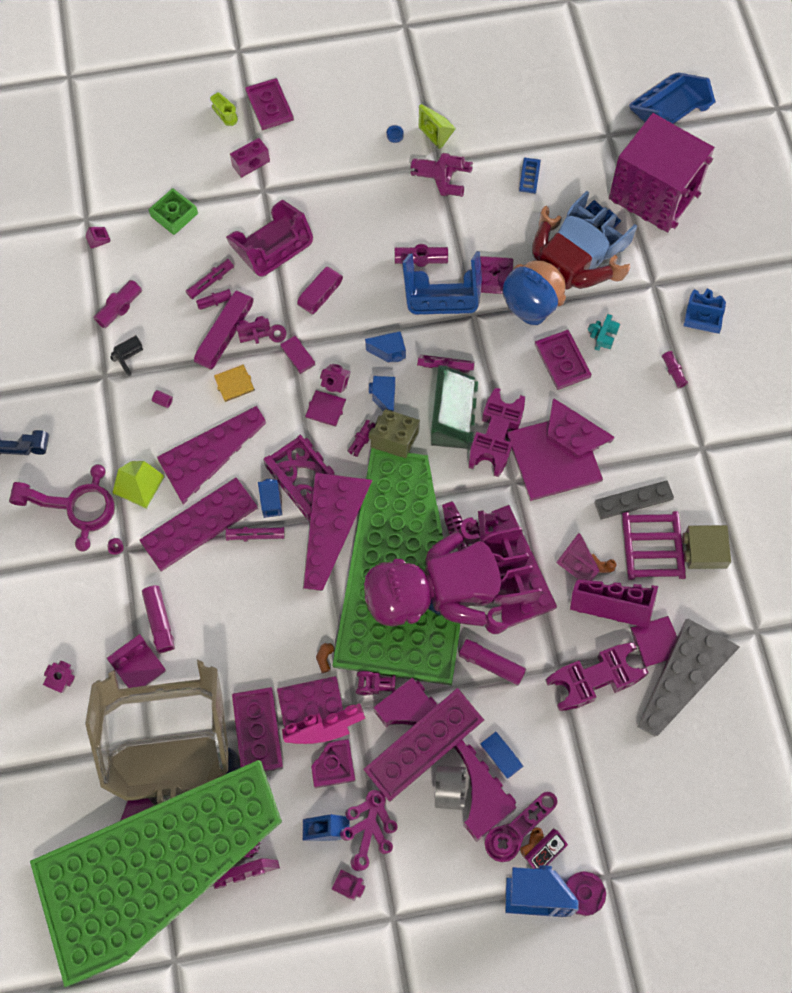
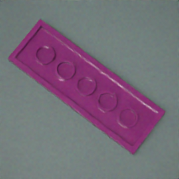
[139,478,258,572]
[363,688,485,802]

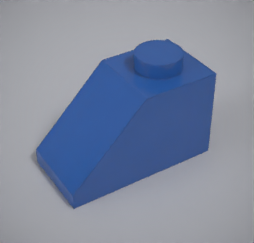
[365,331,406,363]
[369,376,396,412]
[302,814,350,841]

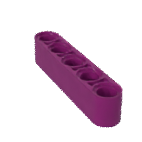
[194,290,254,370]

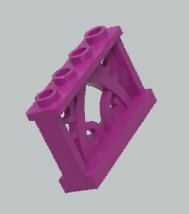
[263,434,335,522]

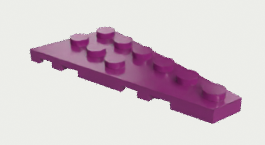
[157,406,266,505]

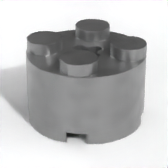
[435,766,466,810]

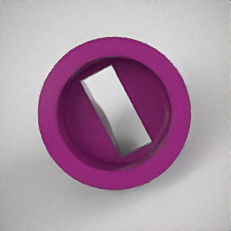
[107,538,124,555]

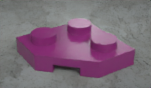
[311,739,355,788]

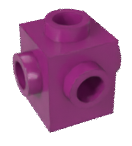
[320,364,351,393]
[43,660,75,693]

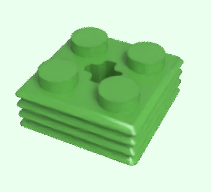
[148,188,198,235]

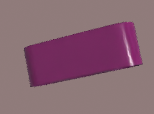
[297,266,343,315]

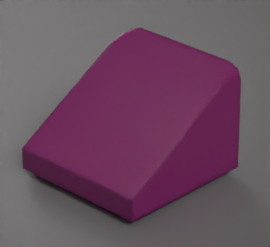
[85,227,111,249]

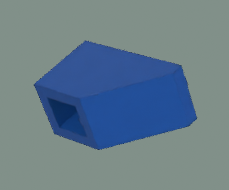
[258,479,283,518]

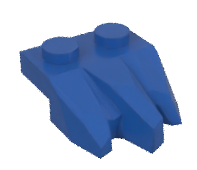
[684,288,726,334]

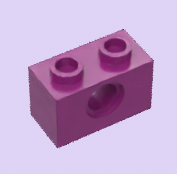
[230,138,270,178]

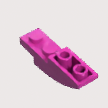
[282,703,365,744]

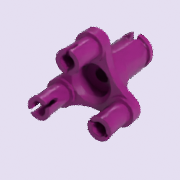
[410,153,473,197]

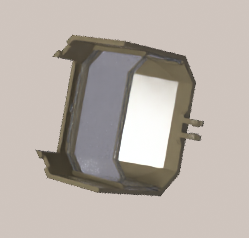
[85,659,229,805]

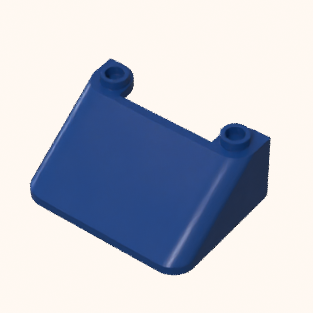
[629,73,716,124]

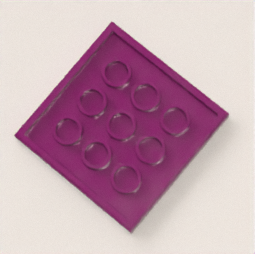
[507,421,603,501]

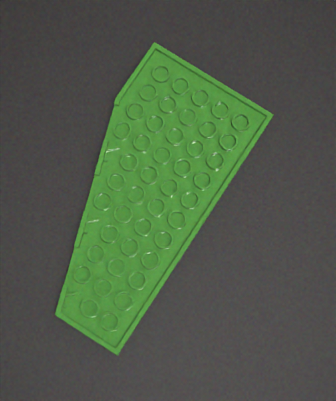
[332,448,461,686]
[30,760,282,987]

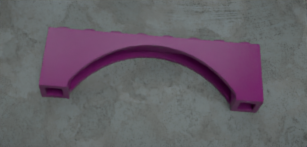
[373,678,517,842]

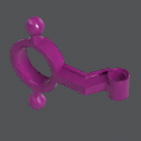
[9,464,115,552]

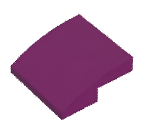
[630,616,677,667]

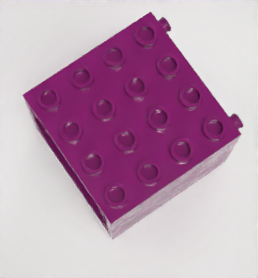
[609,113,715,233]

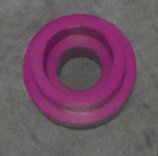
[268,324,287,343]

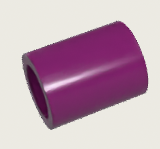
[152,390,173,408]

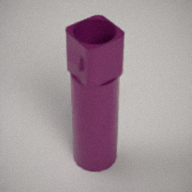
[141,585,175,654]
[459,639,527,686]

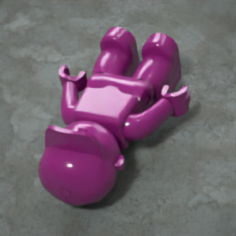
[364,517,542,634]

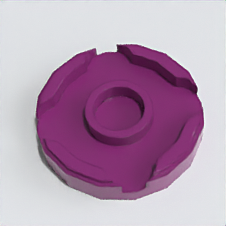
[566,871,607,916]

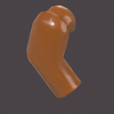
[592,554,617,573]
[316,643,334,673]
[520,827,544,857]

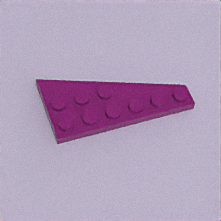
[303,473,373,591]
[491,505,557,628]

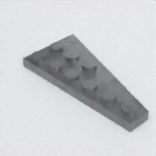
[637,618,740,736]

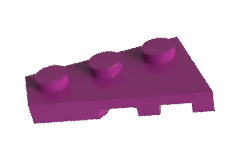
[417,354,475,373]
[212,858,280,889]

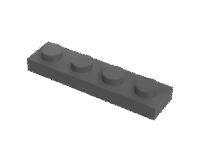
[594,480,674,520]

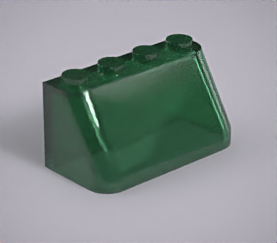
[431,365,478,449]

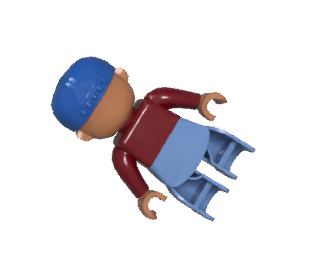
[502,191,637,325]

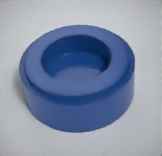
[387,125,404,143]

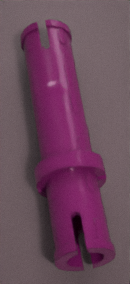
[185,259,234,300]
[226,526,285,542]

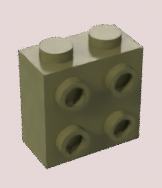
[369,409,420,458]
[682,525,731,569]

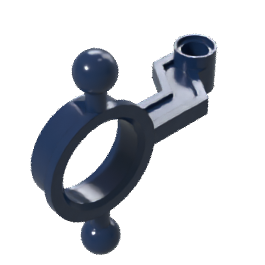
[0,430,49,455]

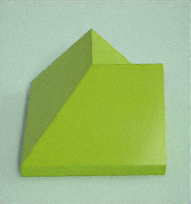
[419,104,456,149]
[112,461,165,509]

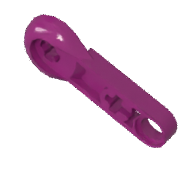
[485,792,558,862]

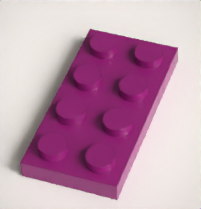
[232,687,283,772]

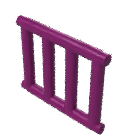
[622,511,686,580]

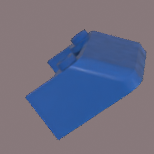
[403,251,482,315]
[505,865,579,917]

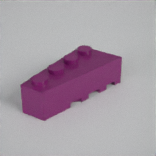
[570,580,659,628]

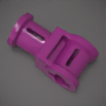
[355,671,396,696]

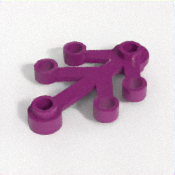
[340,790,398,871]

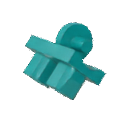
[588,314,620,351]

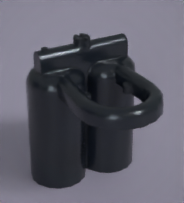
[110,335,143,376]

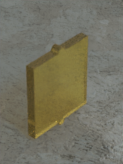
[214,364,255,402]

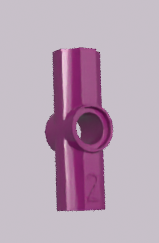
[395,244,448,267]
[93,280,142,328]

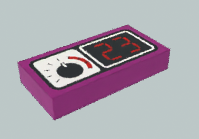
[524,828,568,869]

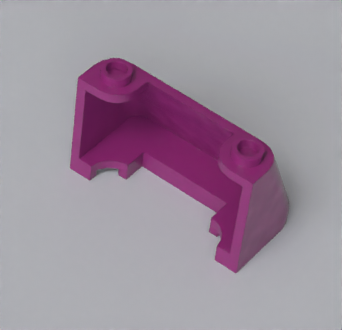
[226,199,313,277]

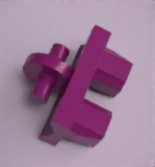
[236,316,270,344]
[468,510,499,542]

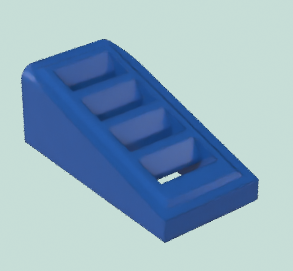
[519,157,541,194]

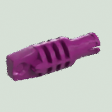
[442,501,468,551]

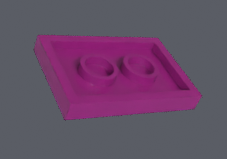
[245,78,294,130]
[535,329,592,390]
[277,676,343,728]

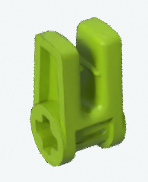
[210,92,238,126]

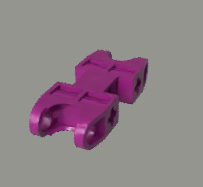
[468,388,525,477]
[545,643,649,711]

